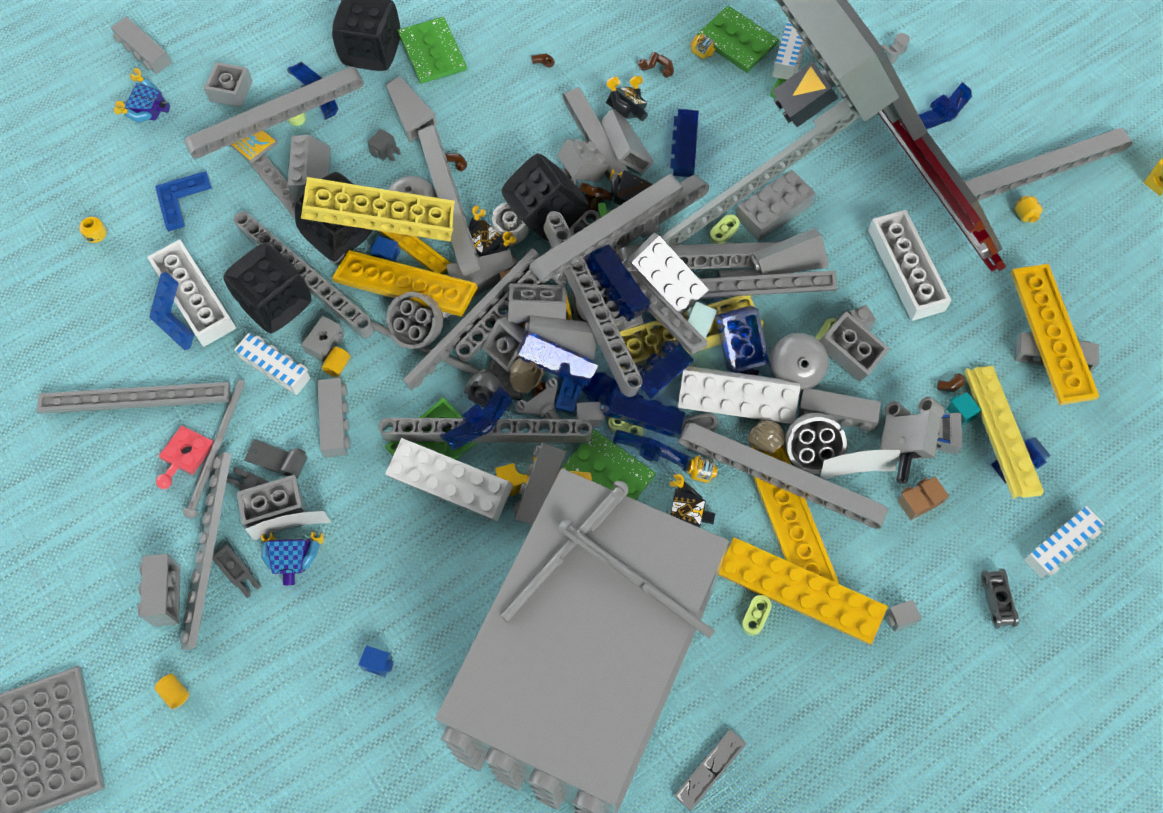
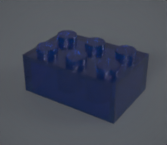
[715,305,769,373]
[637,340,695,399]

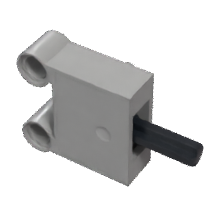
[880,396,945,484]

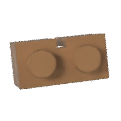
[898,476,949,520]

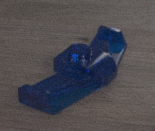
[287,61,339,120]
[919,82,972,130]
[440,386,513,450]
[613,430,689,471]

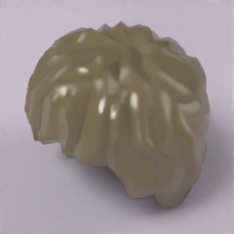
[510,356,545,393]
[748,420,786,454]

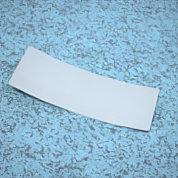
[820,450,900,480]
[245,511,331,540]

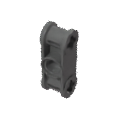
[981,569,1019,629]

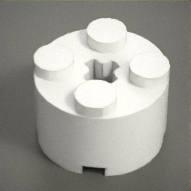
[492,203,529,246]

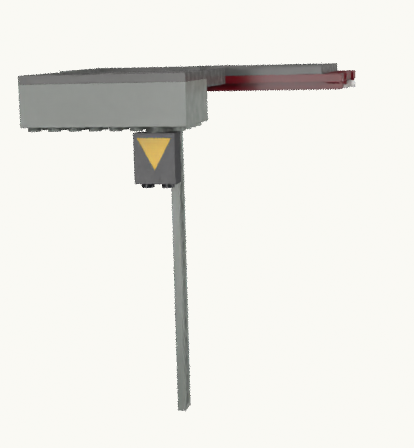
[638,0,1006,272]

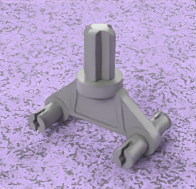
[515,378,560,419]

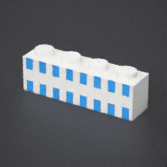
[772,22,805,80]
[234,333,311,395]
[1024,506,1104,578]

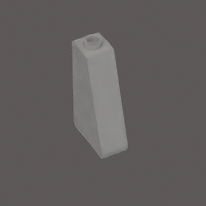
[386,76,437,142]
[601,109,654,174]
[752,228,829,275]
[446,250,517,297]
[524,315,597,365]

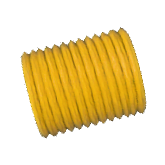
[321,347,351,377]
[154,674,189,709]

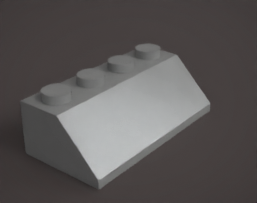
[288,135,330,201]

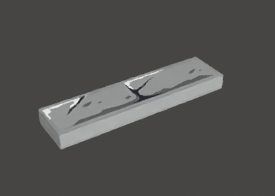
[674,729,747,812]

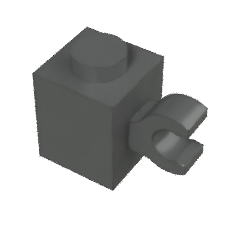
[367,128,401,161]

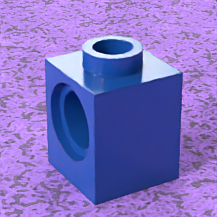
[370,236,400,262]
[358,645,394,677]

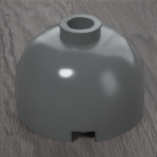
[464,372,504,408]

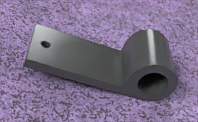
[244,439,308,479]

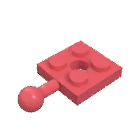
[156,425,214,489]

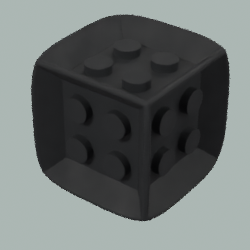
[332,0,400,71]
[501,153,589,241]
[295,172,373,262]
[223,242,311,334]

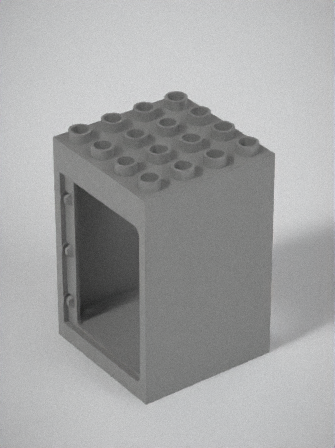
[435,468,729,813]

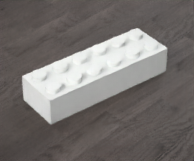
[868,210,952,321]
[147,239,236,347]
[678,366,800,424]
[385,438,513,522]

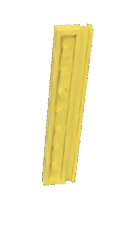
[964,366,1044,499]

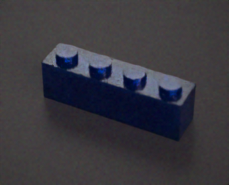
[670,109,699,177]
[586,244,651,321]
[517,330,598,386]
[602,388,685,438]

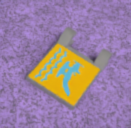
[228,130,278,163]

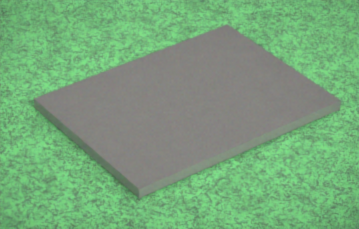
[0,666,106,813]

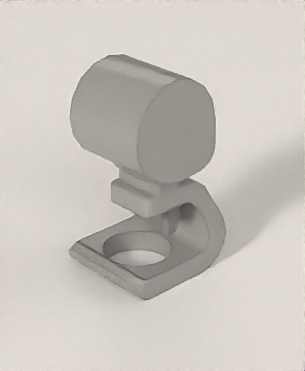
[882,33,910,64]

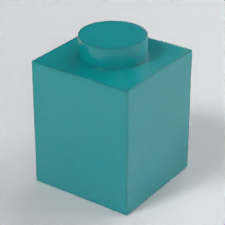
[947,392,981,427]

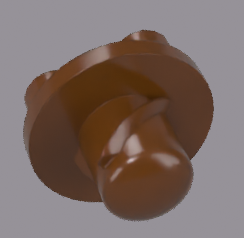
[578,182,613,212]

